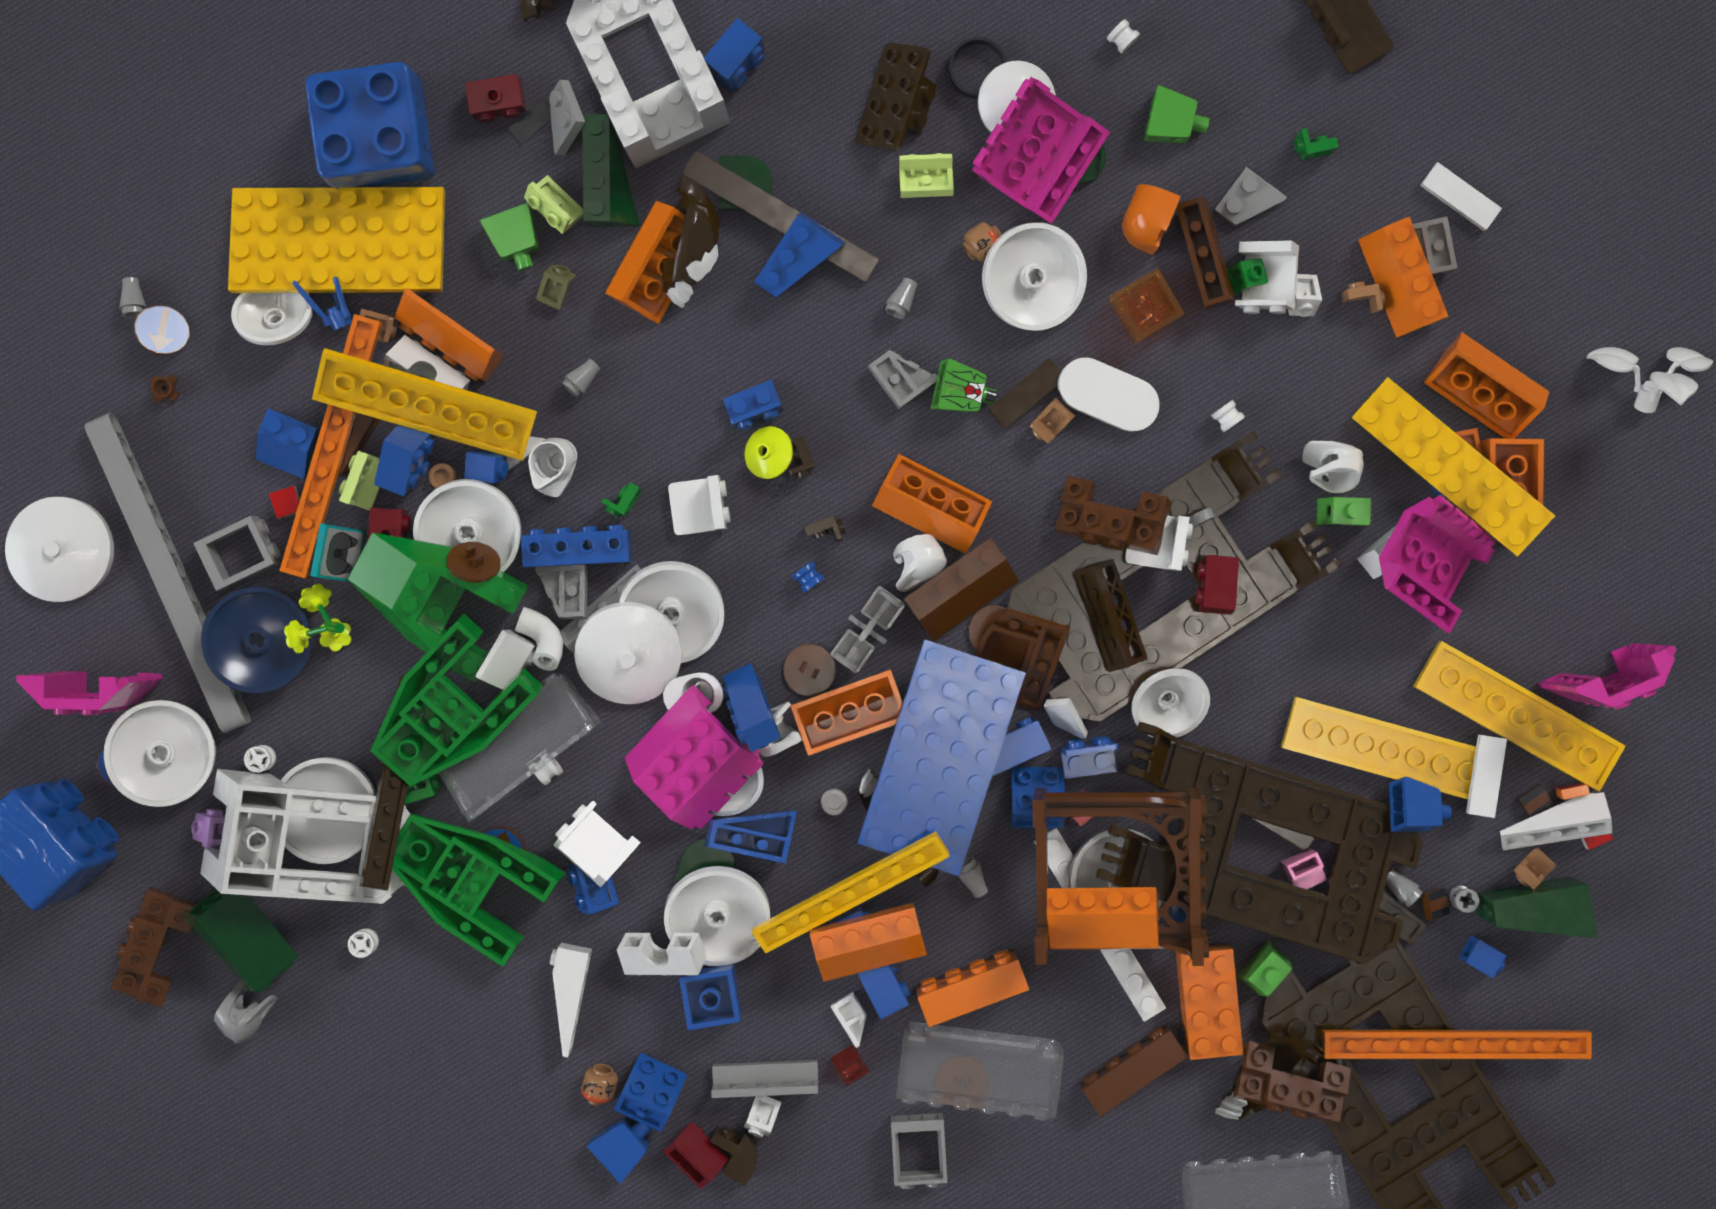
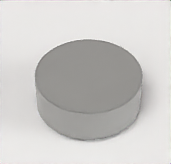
[1189,508,1215,528]
[821,788,847,815]

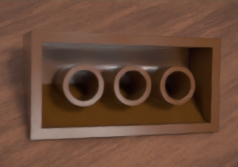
[903,537,1019,641]

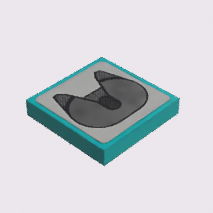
[310,523,366,582]

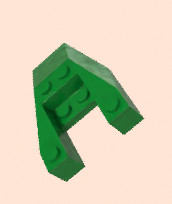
[348,532,528,682]
[370,613,543,787]
[392,814,565,967]

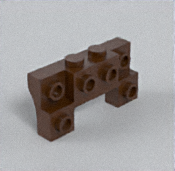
[1055,476,1171,555]
[111,887,196,1007]
[1233,1041,1351,1124]

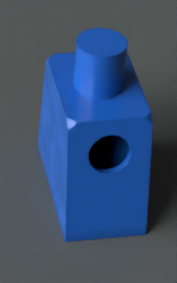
[1389,777,1452,832]
[587,1117,653,1184]

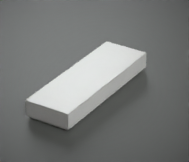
[1420,162,1502,231]
[1466,735,1507,818]

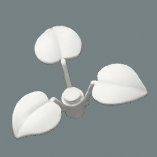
[1586,347,1713,413]

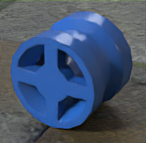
[791,561,825,593]

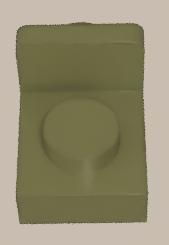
[536,264,576,310]

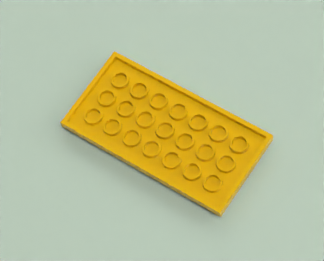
[228,187,445,293]

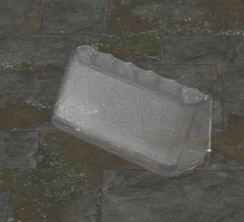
[438,673,602,822]
[896,1022,1064,1120]
[1181,1151,1350,1209]

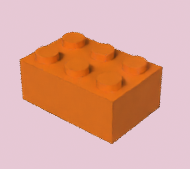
[1481,438,1544,505]

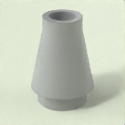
[119,277,147,319]
[885,278,918,319]
[562,359,601,398]
[958,857,988,898]
[1386,868,1422,907]

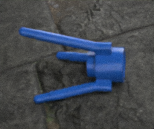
[292,277,352,331]

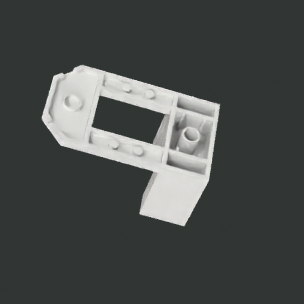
[566,0,730,168]
[200,769,410,904]

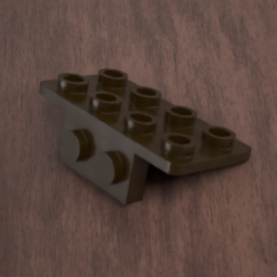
[1304,0,1393,74]
[855,43,936,151]

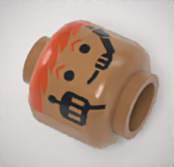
[962,222,1002,262]
[581,1064,618,1106]

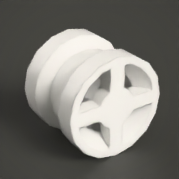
[1106,19,1140,54]
[1211,400,1245,432]
[244,745,276,773]
[530,752,563,785]
[348,928,379,958]

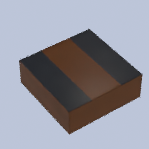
[1516,784,1555,818]
[1421,888,1450,920]

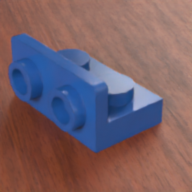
[567,862,620,914]

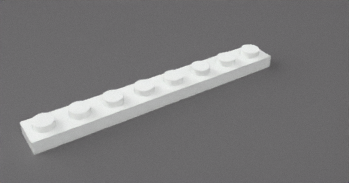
[1034,828,1166,1022]

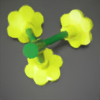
[284,583,351,654]

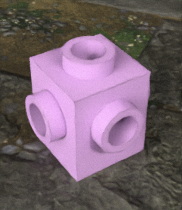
[191,809,225,848]

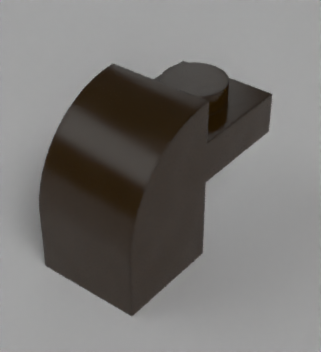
[710,1126,758,1186]

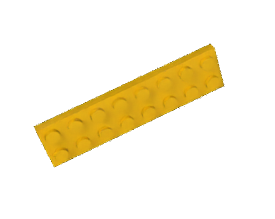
[312,348,537,461]
[1352,377,1555,557]
[1413,641,1626,792]
[1281,697,1476,799]

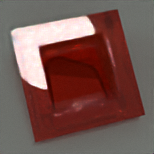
[831,1045,869,1086]

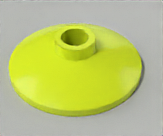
[745,426,793,479]

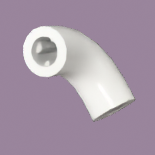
[515,607,563,671]

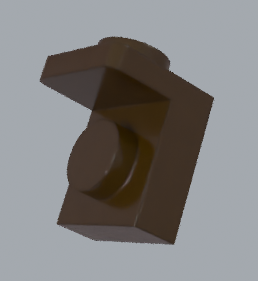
[788,436,815,479]
[804,515,846,542]

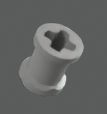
[1448,885,1479,913]

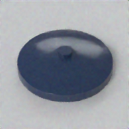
[201,587,312,693]

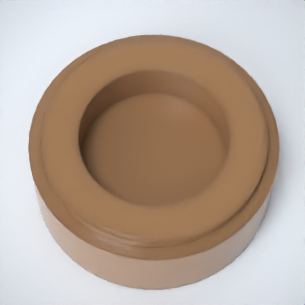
[429,463,457,488]

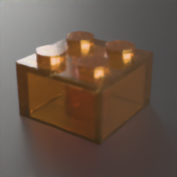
[1108,268,1185,345]

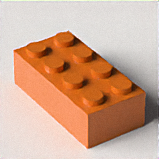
[1175,943,1243,1060]
[916,949,1029,1027]

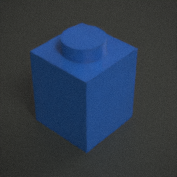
[464,449,509,483]
[1458,935,1507,978]

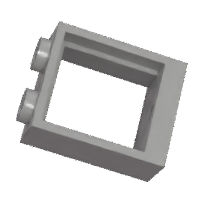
[193,516,281,591]
[891,1113,947,1189]

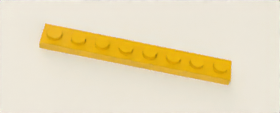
[752,831,950,953]

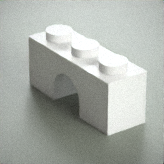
[383,335,470,390]
[617,933,706,976]

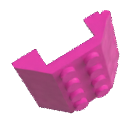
[972,77,1110,224]
[1379,495,1496,634]
[1538,643,1676,709]
[16,671,163,715]
[624,684,763,829]

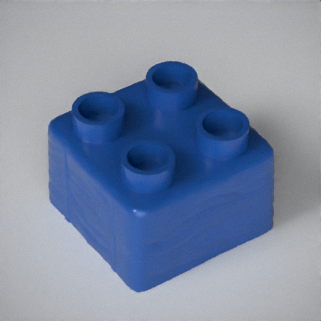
[305,62,435,189]
[0,778,119,911]

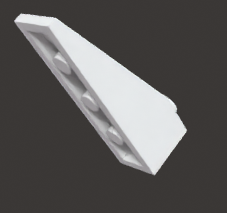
[1500,792,1612,850]
[550,943,592,1057]

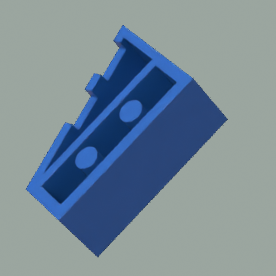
[754,212,845,297]
[705,810,797,863]

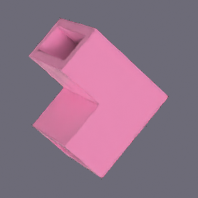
[1280,848,1327,889]

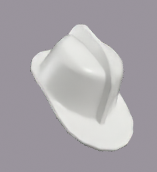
[663,673,723,712]

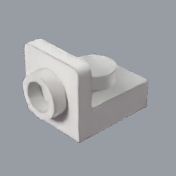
[1288,274,1322,317]
[744,1096,782,1138]

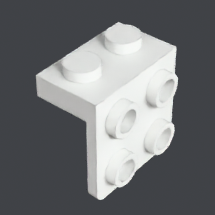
[668,475,731,535]
[1125,516,1193,571]

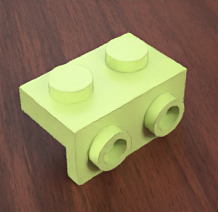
[899,153,954,198]
[524,175,583,234]
[339,451,381,511]

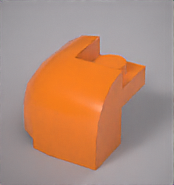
[1122,184,1181,255]

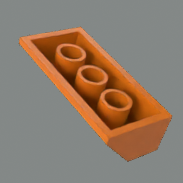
[605,201,686,324]
[1358,216,1449,338]
[395,288,504,382]
[1424,332,1549,439]
[872,454,992,554]
[790,669,903,756]
[1047,887,1159,950]
[810,903,927,982]

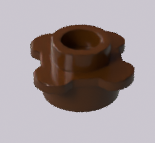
[150,375,179,402]

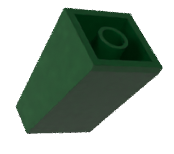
[1476,876,1597,938]
[183,889,298,993]

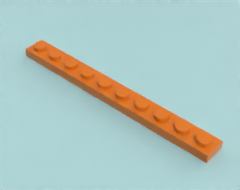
[279,314,382,579]
[1322,1030,1592,1059]

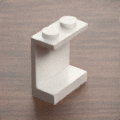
[1235,241,1299,314]
[553,801,640,887]

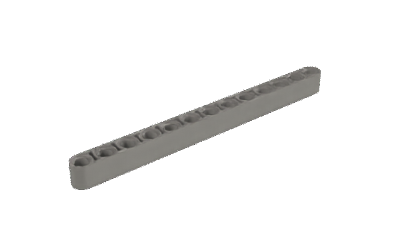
[85,412,251,733]

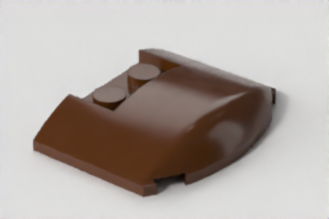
[976,609,1070,711]

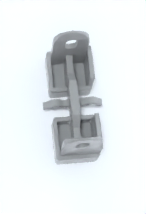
[830,586,905,673]

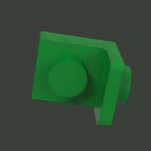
[1294,128,1339,161]
[1227,258,1268,295]
[601,482,643,518]
[405,774,441,804]

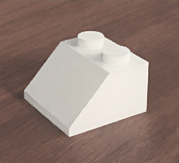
[475,629,537,689]

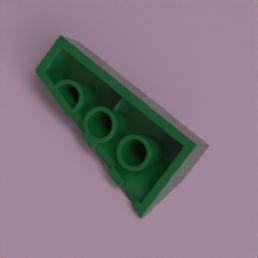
[582,114,640,227]

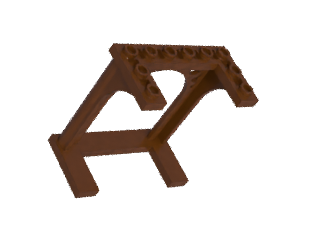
[1033,787,1209,966]

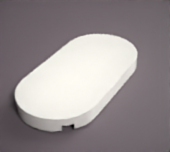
[1058,358,1159,432]

